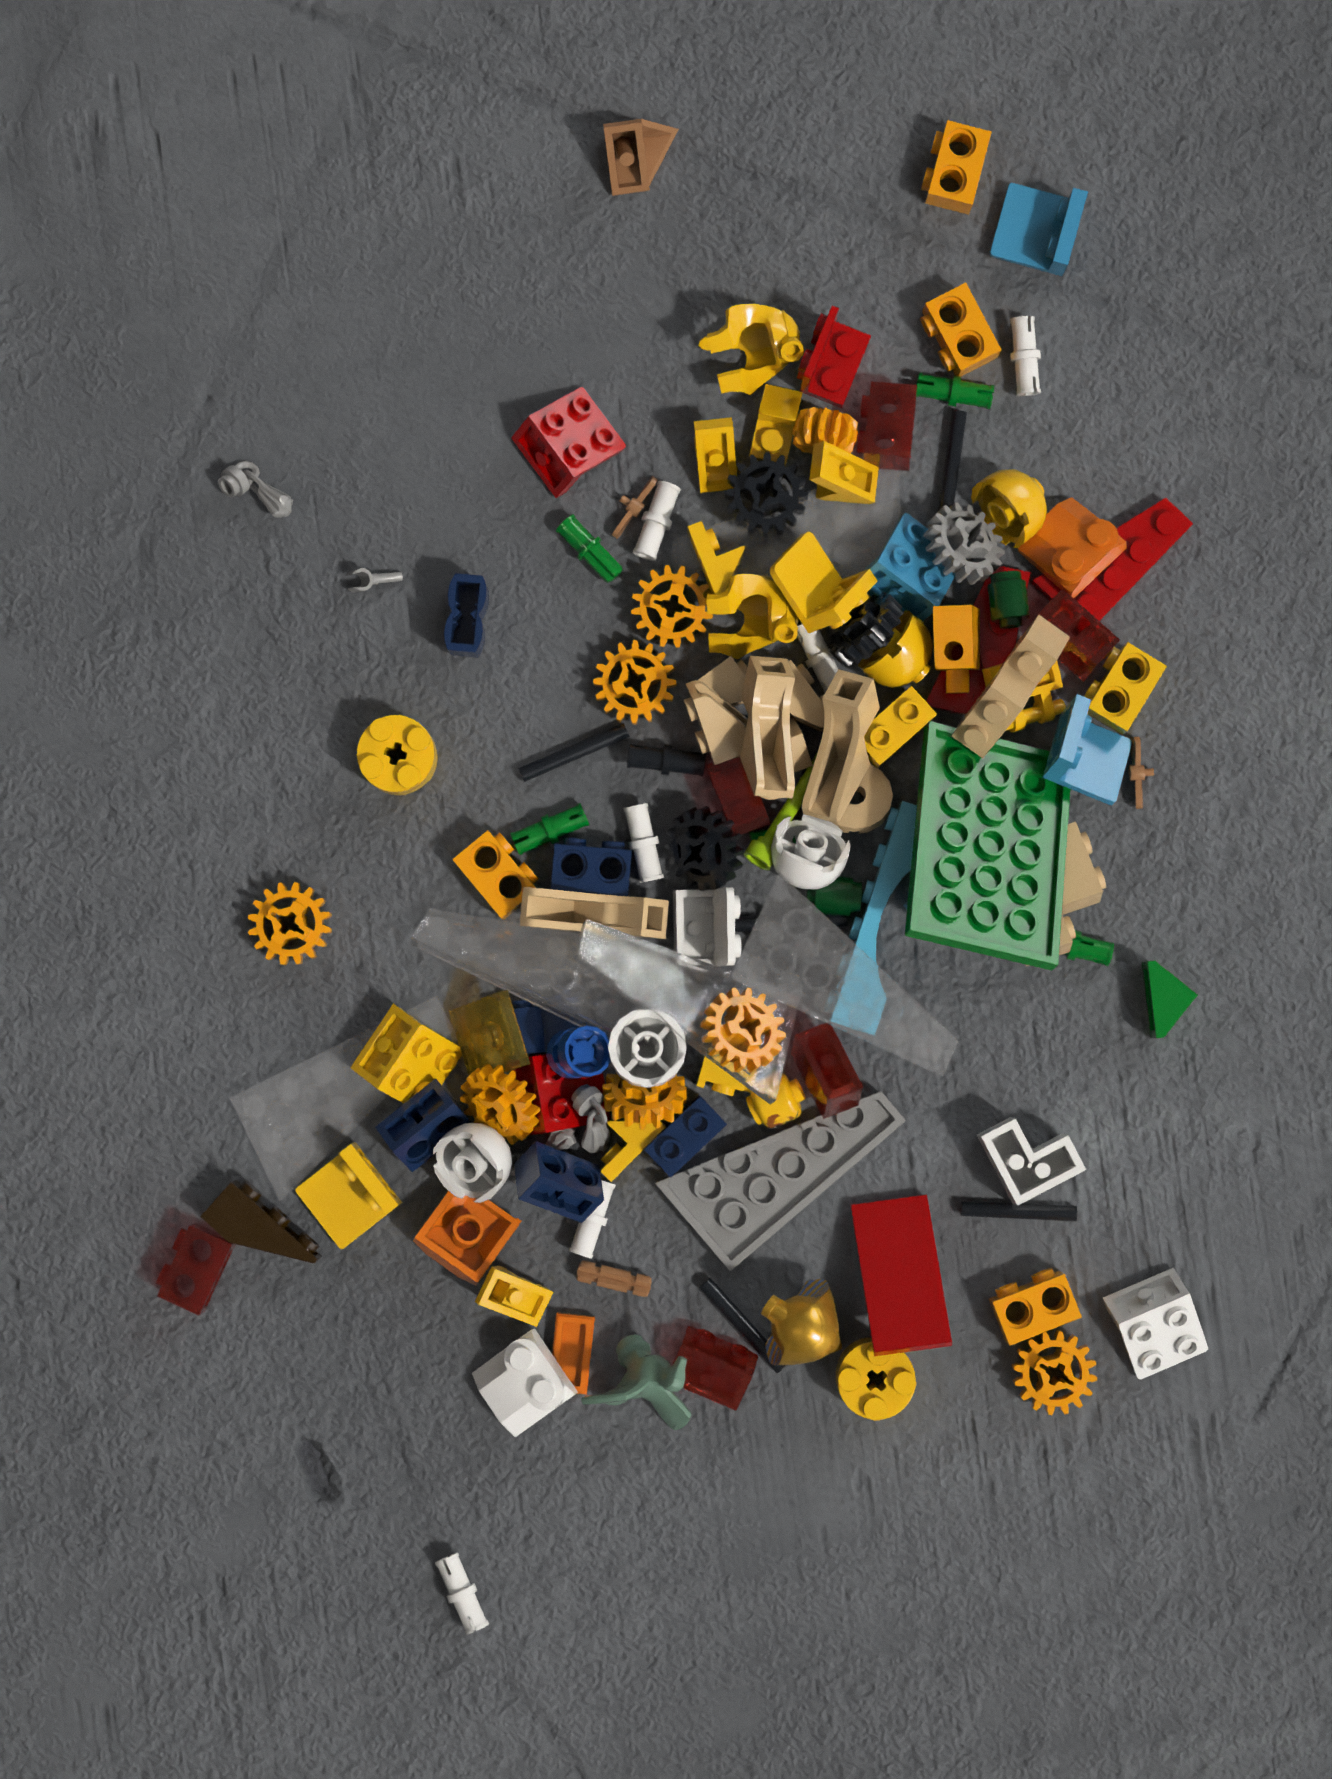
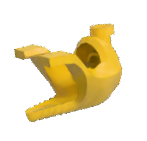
[698,304,804,395]
[703,574,799,659]

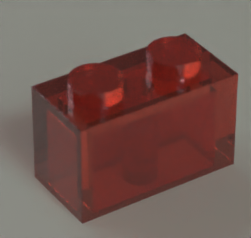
[791,1021,863,1119]

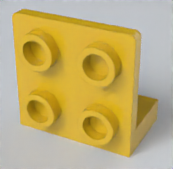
[350,1004,464,1103]
[295,1142,403,1249]

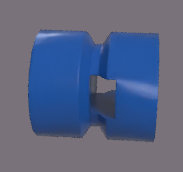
[546,1026,610,1079]

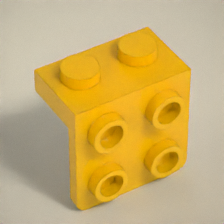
[770,532,878,633]

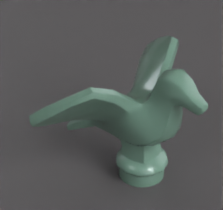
[581,1335,692,1431]

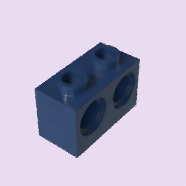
[551,838,632,896]
[375,1078,472,1172]
[644,1095,727,1178]
[514,1141,604,1223]

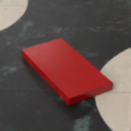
[851,1195,952,1356]

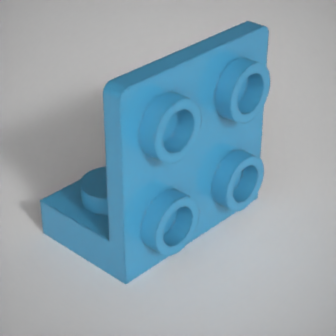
[990,183,1088,276]
[863,513,955,622]
[1042,694,1132,805]

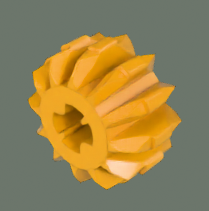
[792,407,858,454]

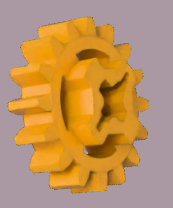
[631,565,713,648]
[593,640,676,725]
[248,882,332,965]
[700,987,786,1073]
[460,1064,540,1145]
[603,1072,687,1130]
[1012,1330,1097,1415]

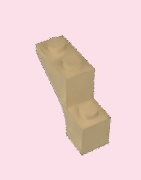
[952,615,1070,758]
[699,656,825,732]
[739,656,795,800]
[802,669,880,824]
[684,680,813,772]
[1025,822,1106,966]
[520,887,669,939]

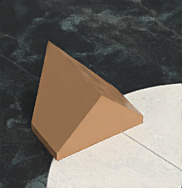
[603,119,679,196]

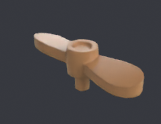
[612,476,658,539]
[1128,737,1154,809]

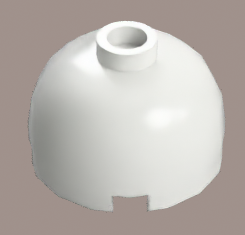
[771,815,851,889]
[608,1009,686,1088]
[433,1123,512,1203]

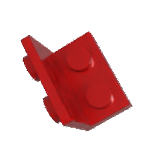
[797,305,871,408]
[511,387,626,498]
[510,1054,611,1135]

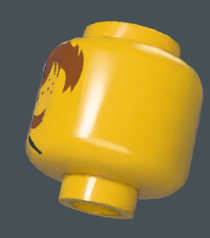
[746,1072,806,1129]

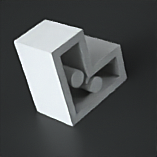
[977,1117,1086,1206]

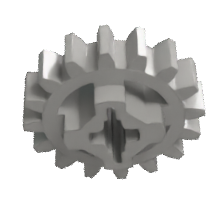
[924,502,1005,585]

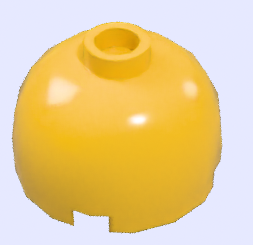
[971,469,1047,548]
[858,610,933,688]

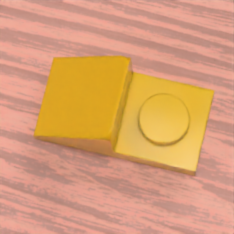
[749,384,803,467]
[694,417,737,493]
[809,441,879,504]
[687,521,745,594]
[600,1120,666,1182]
[475,1265,553,1327]

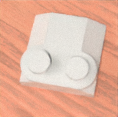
[472,1328,578,1437]

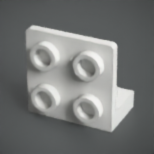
[1103,1268,1208,1380]

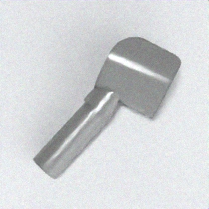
[346,568,403,593]

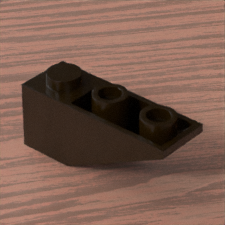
[200,1180,322,1263]

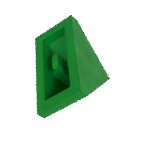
[1142,961,1198,1038]

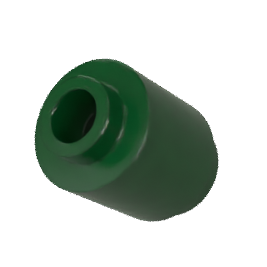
[987,571,1030,629]
[806,877,862,916]

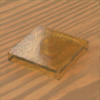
[449,990,530,1076]

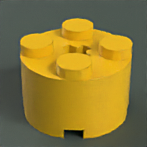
[357,715,438,795]
[836,1337,916,1421]

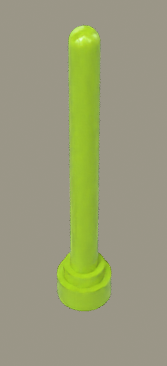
[743,753,817,871]

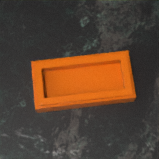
[552,1312,595,1395]

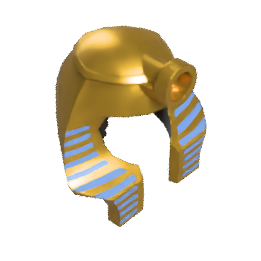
[761,1279,842,1365]

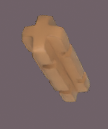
[576,1260,652,1297]

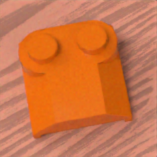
[1017,497,1127,600]
[413,1191,522,1286]

